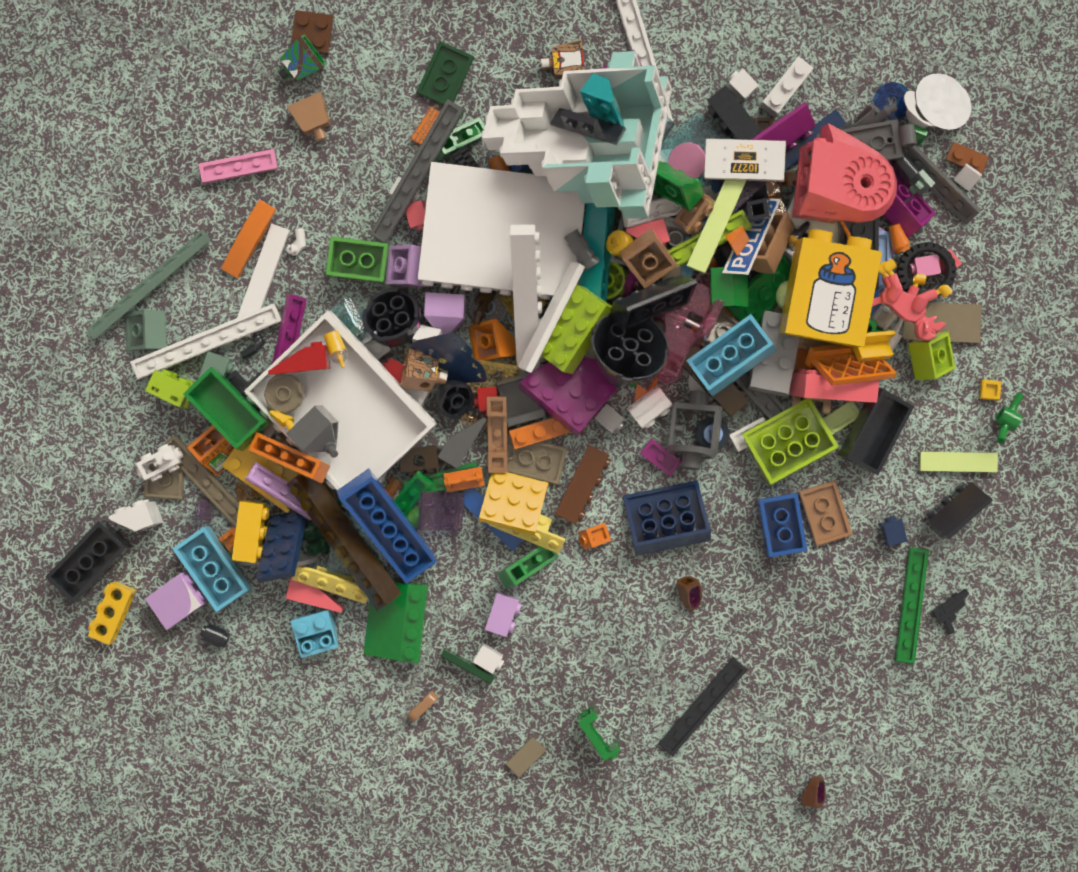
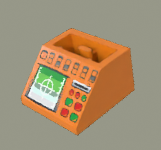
[187,425,234,476]

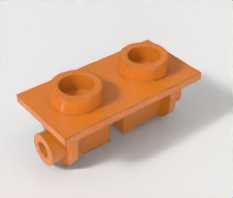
[444,467,485,492]

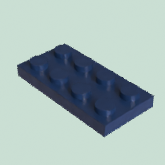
[256,512,307,583]

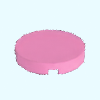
[668,142,705,178]

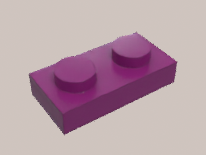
[622,271,639,298]
[639,438,682,477]

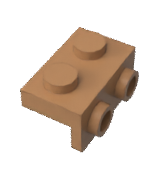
[674,193,716,234]

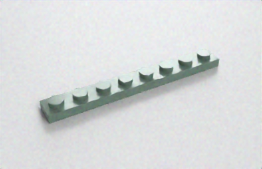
[87,229,211,340]

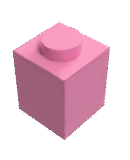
[909,254,941,277]

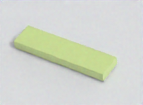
[919,452,998,472]

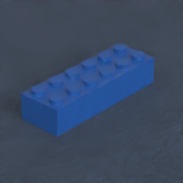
[337,468,438,584]

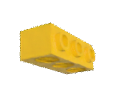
[88,581,137,645]

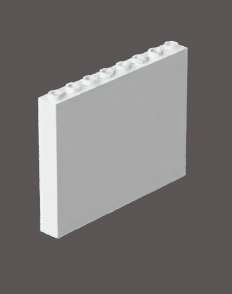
[418,162,585,300]
[244,310,437,490]

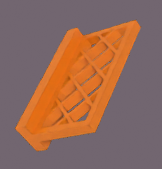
[805,344,897,386]

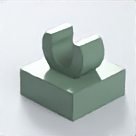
[908,169,935,195]

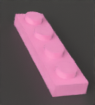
[199,149,278,184]

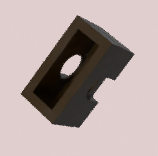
[399,445,440,476]

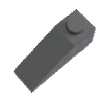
[437,415,487,469]

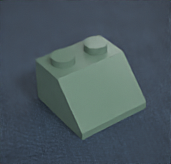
[125,310,167,351]

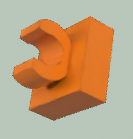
[219,526,236,553]

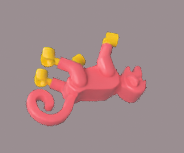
[872,259,953,341]

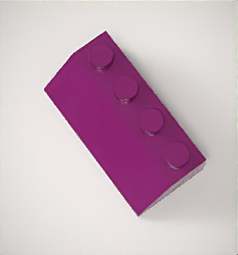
[751,102,816,151]
[884,161,936,238]

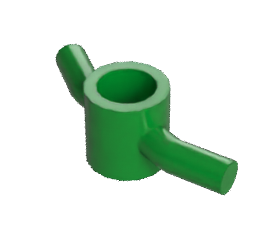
[995,392,1024,444]

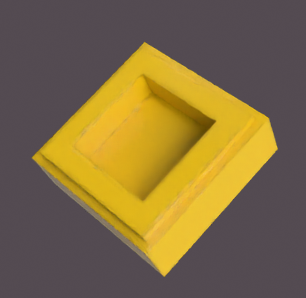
[979,380,1002,401]

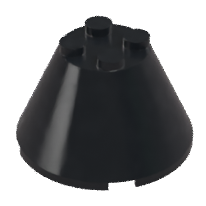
[591,313,669,387]

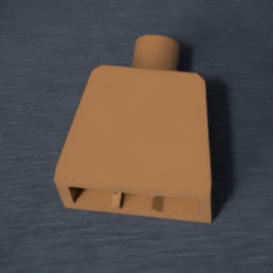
[287,92,331,142]

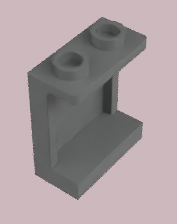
[496,370,546,427]

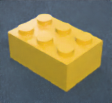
[232,500,270,563]

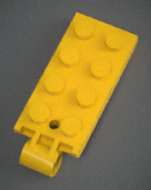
[222,442,299,513]

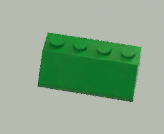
[653,161,704,211]

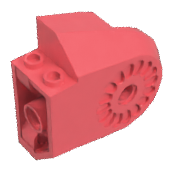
[792,123,897,224]

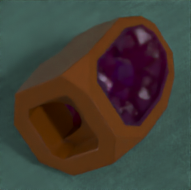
[676,576,702,611]
[801,776,826,808]

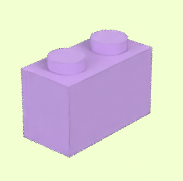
[485,592,522,637]

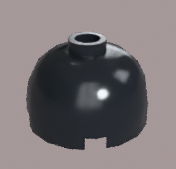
[435,379,475,419]

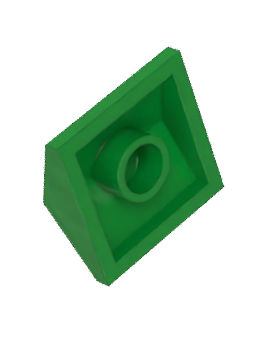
[709,267,748,308]

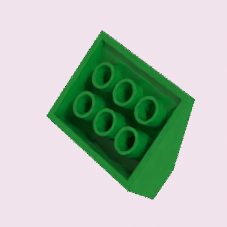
[364,580,429,663]

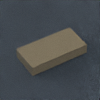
[506,736,546,778]

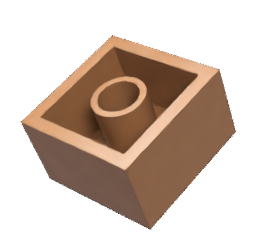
[619,228,677,288]

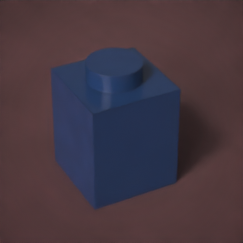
[879,516,908,546]

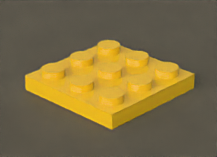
[478,473,548,536]

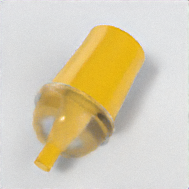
[324,330,348,368]

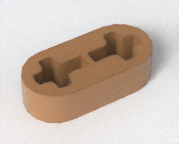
[406,690,439,722]

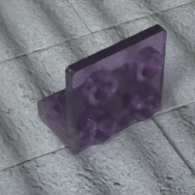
[418,491,464,532]

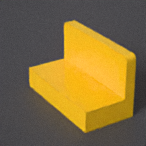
[853,331,896,362]

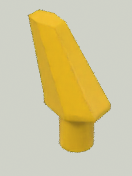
[269,410,294,431]

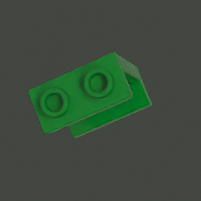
[577,705,620,761]

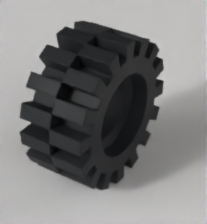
[451,146,480,168]

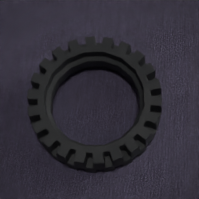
[897,242,957,297]

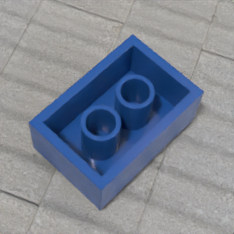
[756,493,808,557]

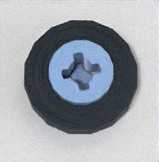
[695,417,730,450]

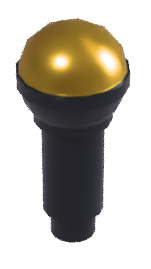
[788,221,811,246]

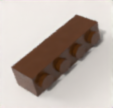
[555,445,611,524]

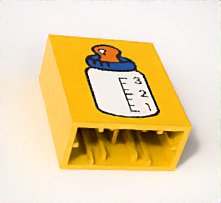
[779,229,882,347]

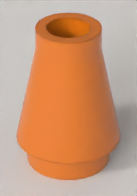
[888,223,910,254]

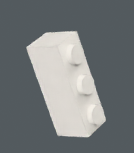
[760,56,813,119]

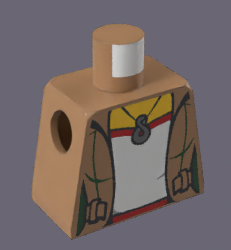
[541,39,585,79]

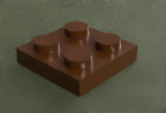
[290,10,334,55]

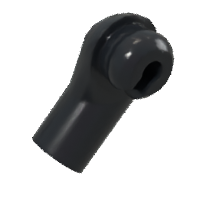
[240,334,265,360]

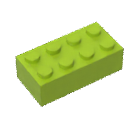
[541,284,612,374]

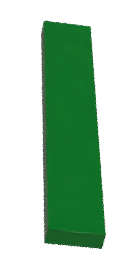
[894,547,929,664]

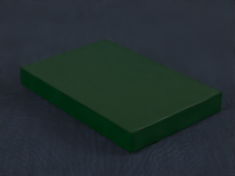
[416,41,475,106]

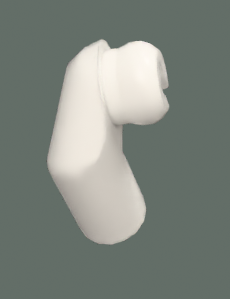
[287,229,306,256]

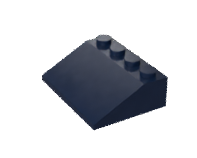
[623,480,711,556]

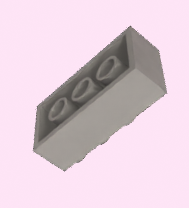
[748,310,800,397]

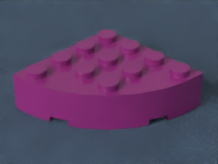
[519,357,620,437]

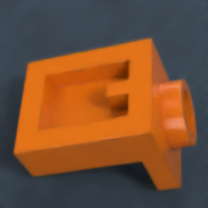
[578,523,612,550]

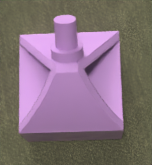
[385,245,427,288]
[424,292,467,334]

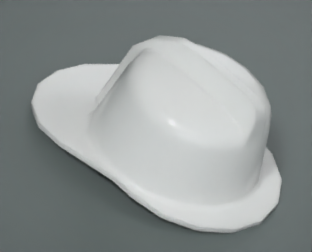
[904,91,935,129]

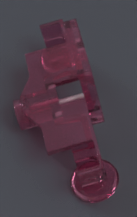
[656,267,724,384]

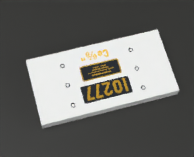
[704,139,786,182]

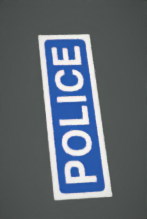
[722,199,781,275]

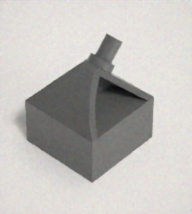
[286,405,339,458]

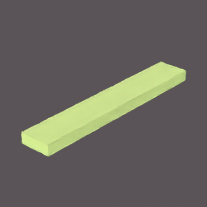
[687,180,747,274]

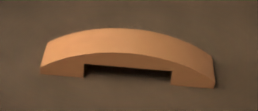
[487,396,508,473]

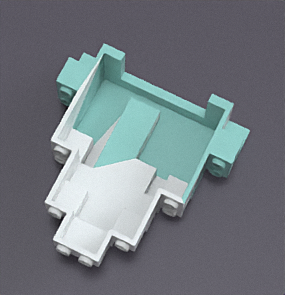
[482,51,672,219]

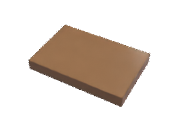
[798,480,853,547]

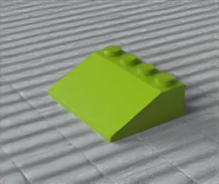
[742,398,839,487]

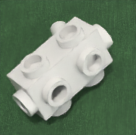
[136,444,183,482]

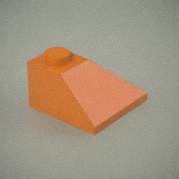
[468,319,516,363]

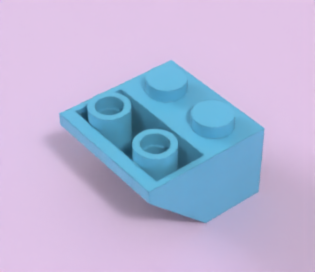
[291,609,339,658]

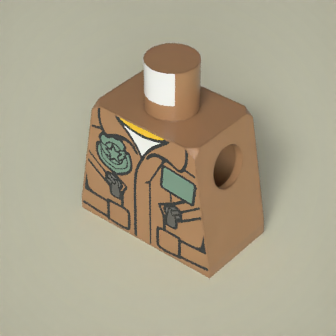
[400,348,448,392]

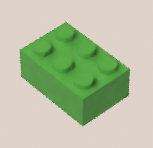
[326,236,390,284]

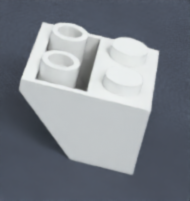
[109,499,163,531]

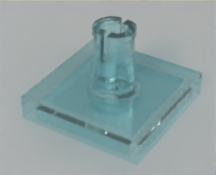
[329,296,366,338]

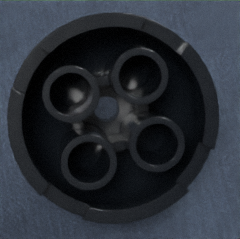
[362,288,422,347]

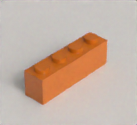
[248,432,330,483]

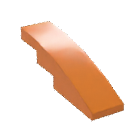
[221,200,277,278]

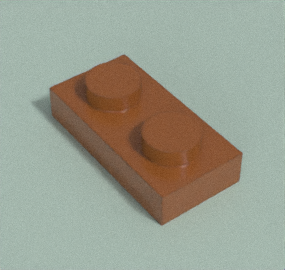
[945,142,989,174]

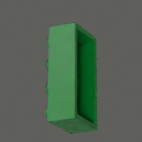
[183,367,270,451]

